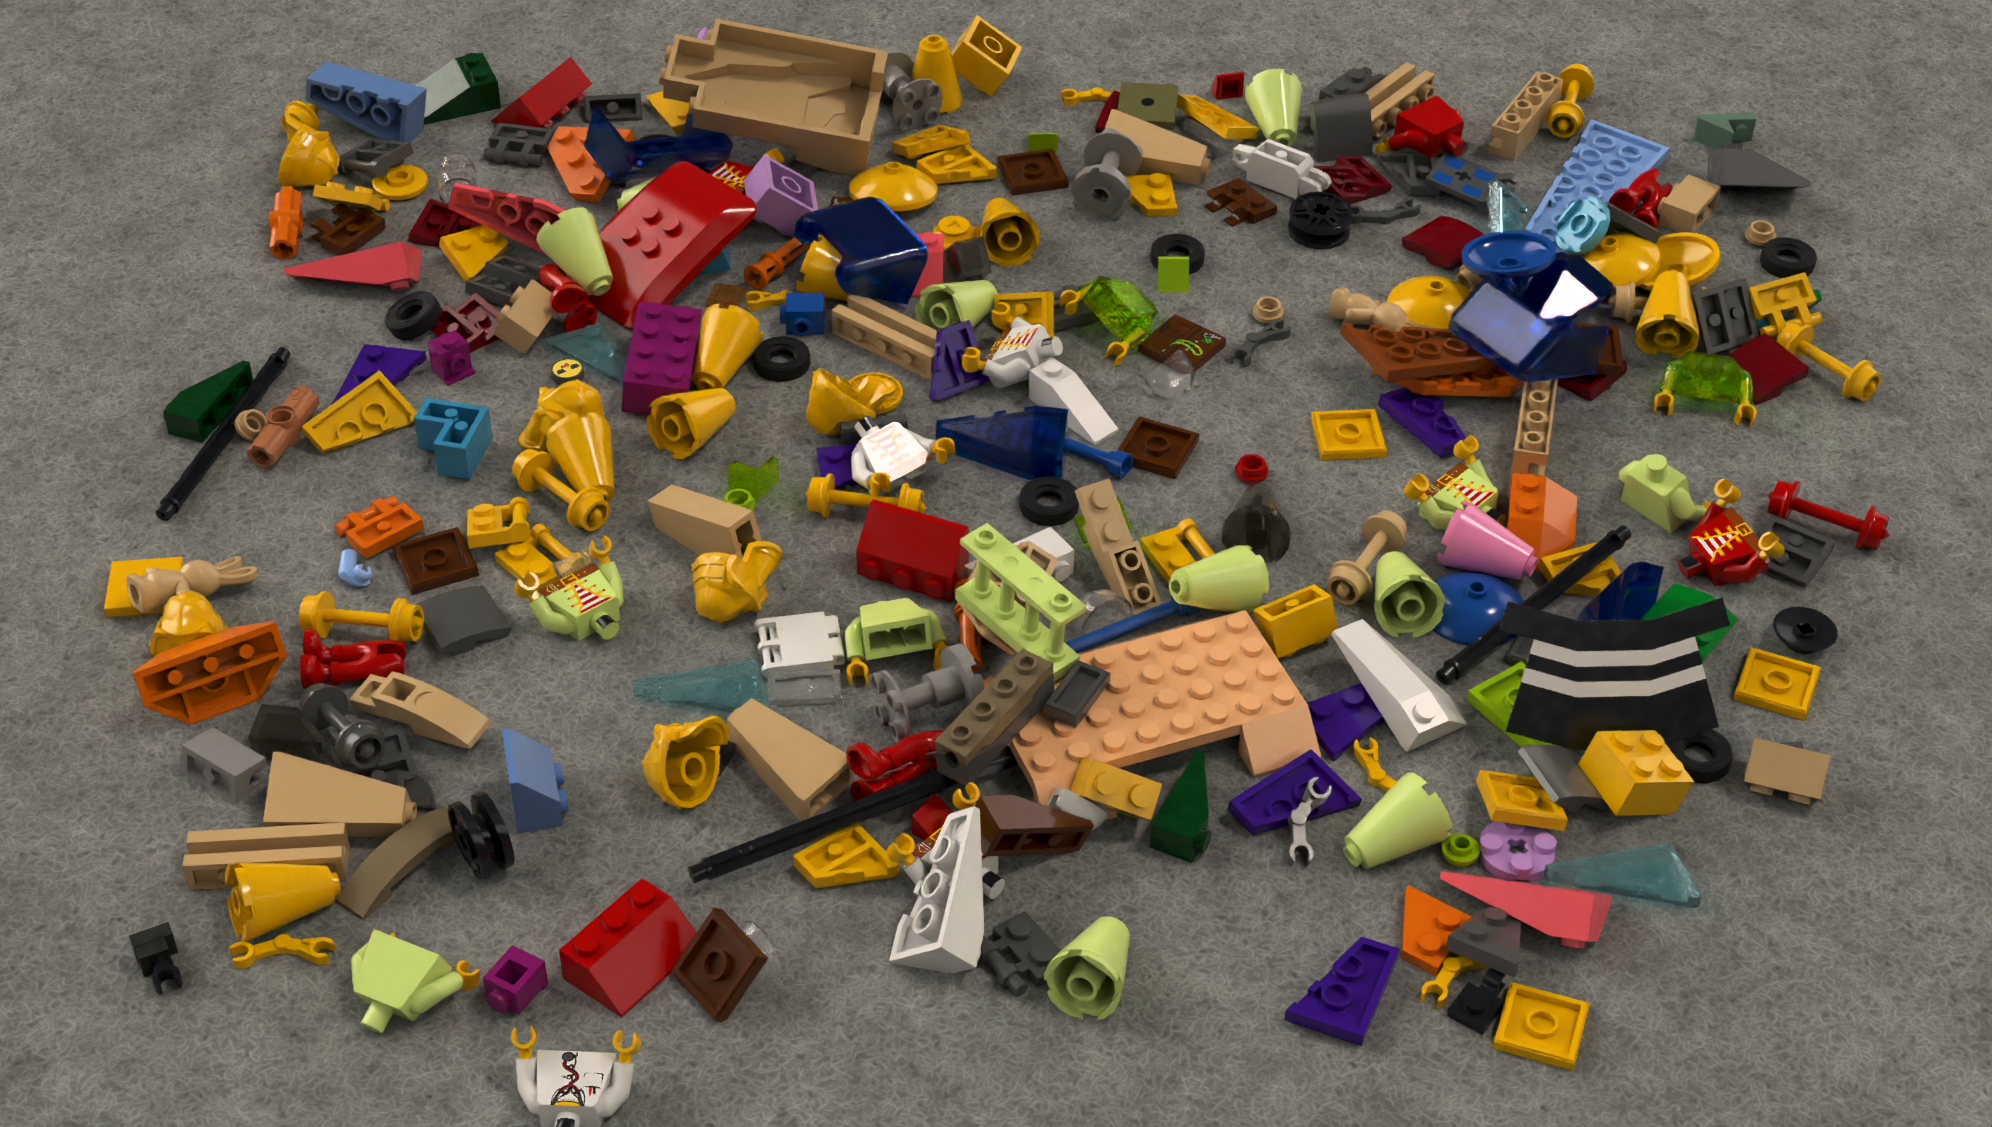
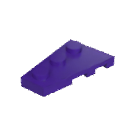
[332,344,427,404]

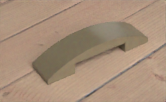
[336,807,456,920]

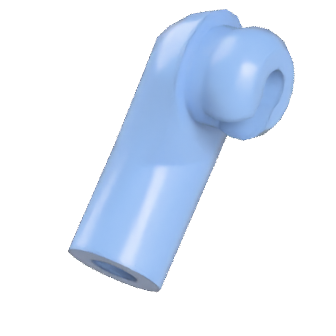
[338,549,372,588]

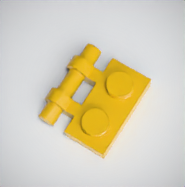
[313,182,390,212]
[1748,272,1822,339]

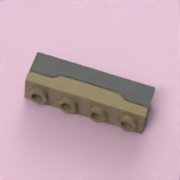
[935,649,1054,786]

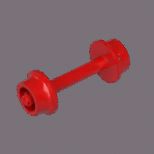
[1767,480,1889,550]

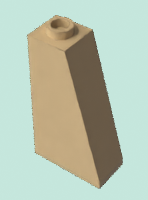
[1104,109,1211,186]
[647,484,762,560]
[727,698,854,822]
[263,752,417,837]

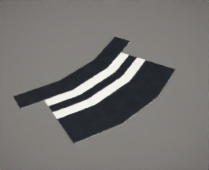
[1499,597,1730,750]

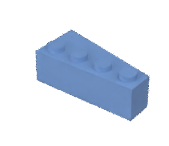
[305,61,427,142]

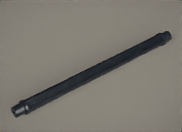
[156,347,291,521]
[1436,525,1631,685]
[688,770,961,883]

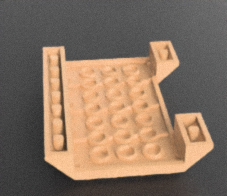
[983,610,1321,820]

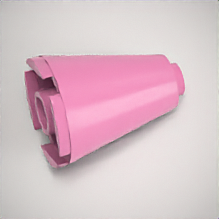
[1437,501,1538,581]

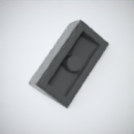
[583,93,642,123]

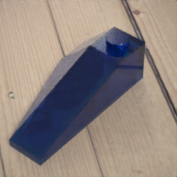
[936,406,1069,480]

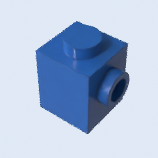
[780,293,825,336]

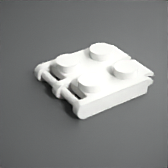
[754,611,845,678]

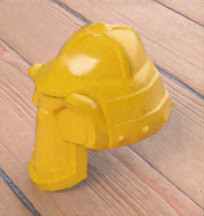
[277,113,340,188]
[806,368,897,436]
[518,379,605,452]
[691,541,782,624]
[149,590,228,657]
[641,715,729,810]

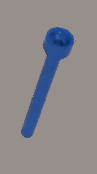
[991,412,1133,479]
[1066,597,1201,653]

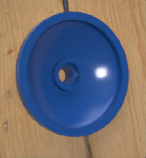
[1462,231,1556,282]
[1433,571,1524,646]

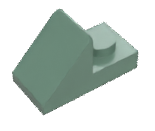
[1692,113,1756,150]

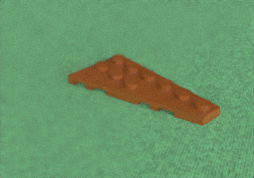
[1340,323,1554,383]

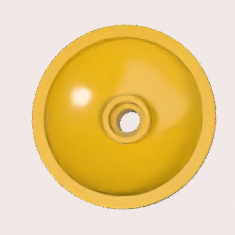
[849,162,938,211]
[1568,232,1661,294]
[1638,232,1721,291]
[1387,276,1480,335]

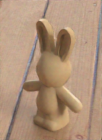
[1328,287,1440,332]
[126,556,258,613]

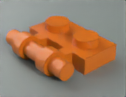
[334,495,424,559]

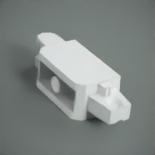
[1232,139,1332,199]

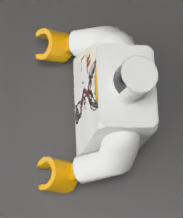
[511,1026,642,1127]

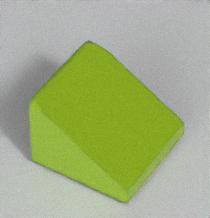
[1028,132,1058,151]
[1157,257,1189,292]

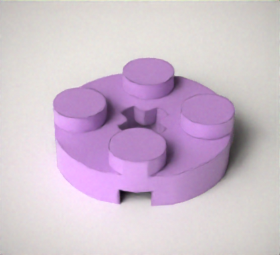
[1479,821,1557,882]

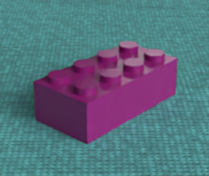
[621,302,702,415]

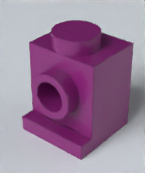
[427,330,476,386]
[483,945,548,1014]

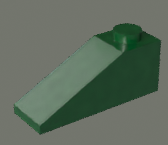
[163,360,253,443]
[1150,750,1212,863]

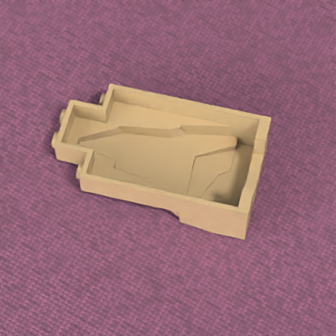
[659,19,888,176]

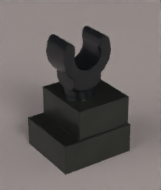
[129,922,183,995]

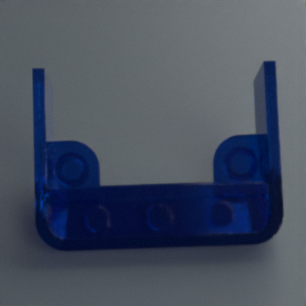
[584,107,733,181]
[1448,271,1609,382]

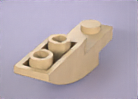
[1074,478,1162,616]
[349,671,491,749]

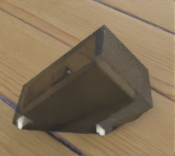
[944,236,992,282]
[248,704,329,765]

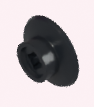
[1773,607,1838,654]

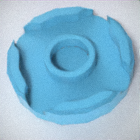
[1555,196,1610,256]

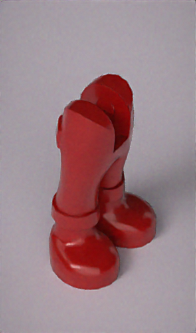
[1609,168,1673,228]
[539,264,597,337]
[300,629,406,689]
[846,730,943,801]

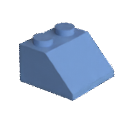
[501,728,569,833]

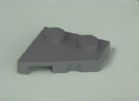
[1446,906,1521,977]

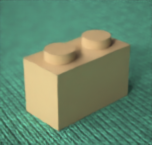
[1657,174,1721,233]
[493,279,556,354]
[1743,738,1831,805]

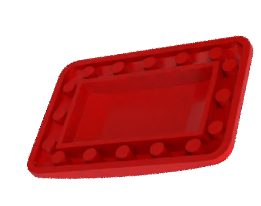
[565,161,757,330]

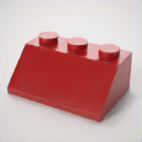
[491,57,592,128]
[856,499,969,602]
[559,878,697,1018]

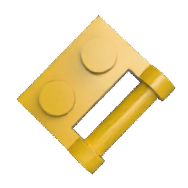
[467,497,530,549]
[1140,518,1215,584]
[495,524,586,593]

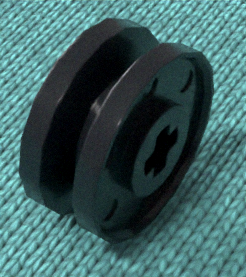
[1288,192,1353,249]
[447,792,515,879]

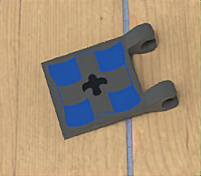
[1424,151,1519,218]

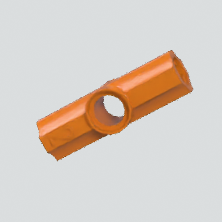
[269,186,304,260]

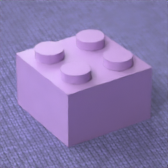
[744,154,819,237]

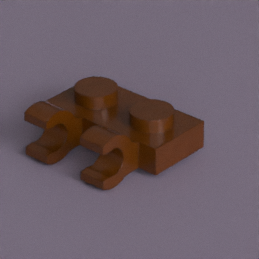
[1205,178,1277,227]
[311,203,386,255]

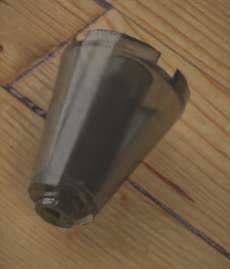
[1221,484,1291,563]

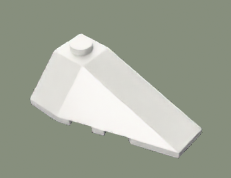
[1331,619,1467,752]
[889,806,984,974]

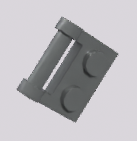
[337,138,414,178]

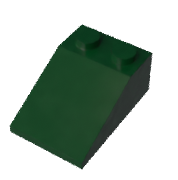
[416,52,501,125]

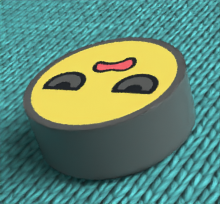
[551,358,584,385]

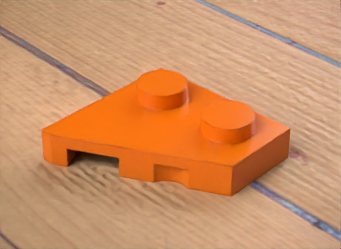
[1401,885,1472,976]

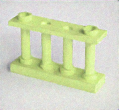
[955,523,1087,682]

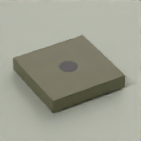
[1118,82,1178,130]

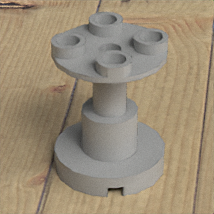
[880,47,943,131]
[1071,128,1143,220]
[870,643,985,742]

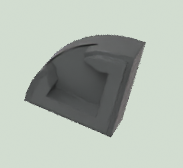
[397,770,436,808]

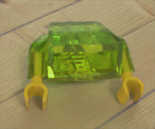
[1059,276,1158,366]
[1653,351,1757,426]

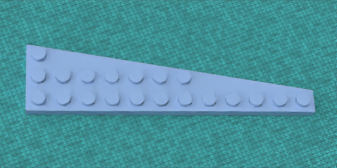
[1476,119,1670,329]

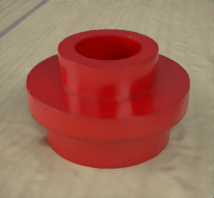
[1235,454,1268,484]

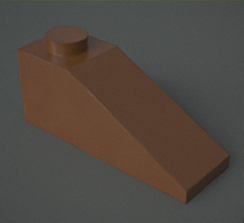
[975,795,1094,857]

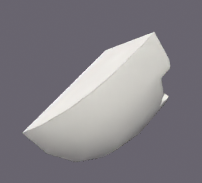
[1046,788,1108,831]

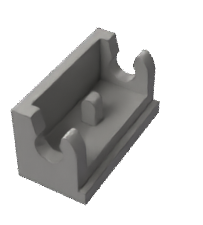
[182,727,266,805]

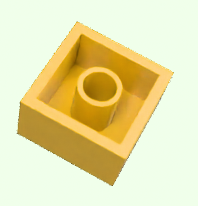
[951,15,1022,97]
[1578,730,1694,816]

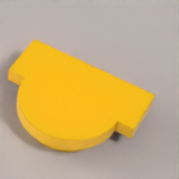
[933,216,981,251]

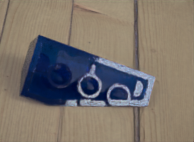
[1502,252,1614,338]

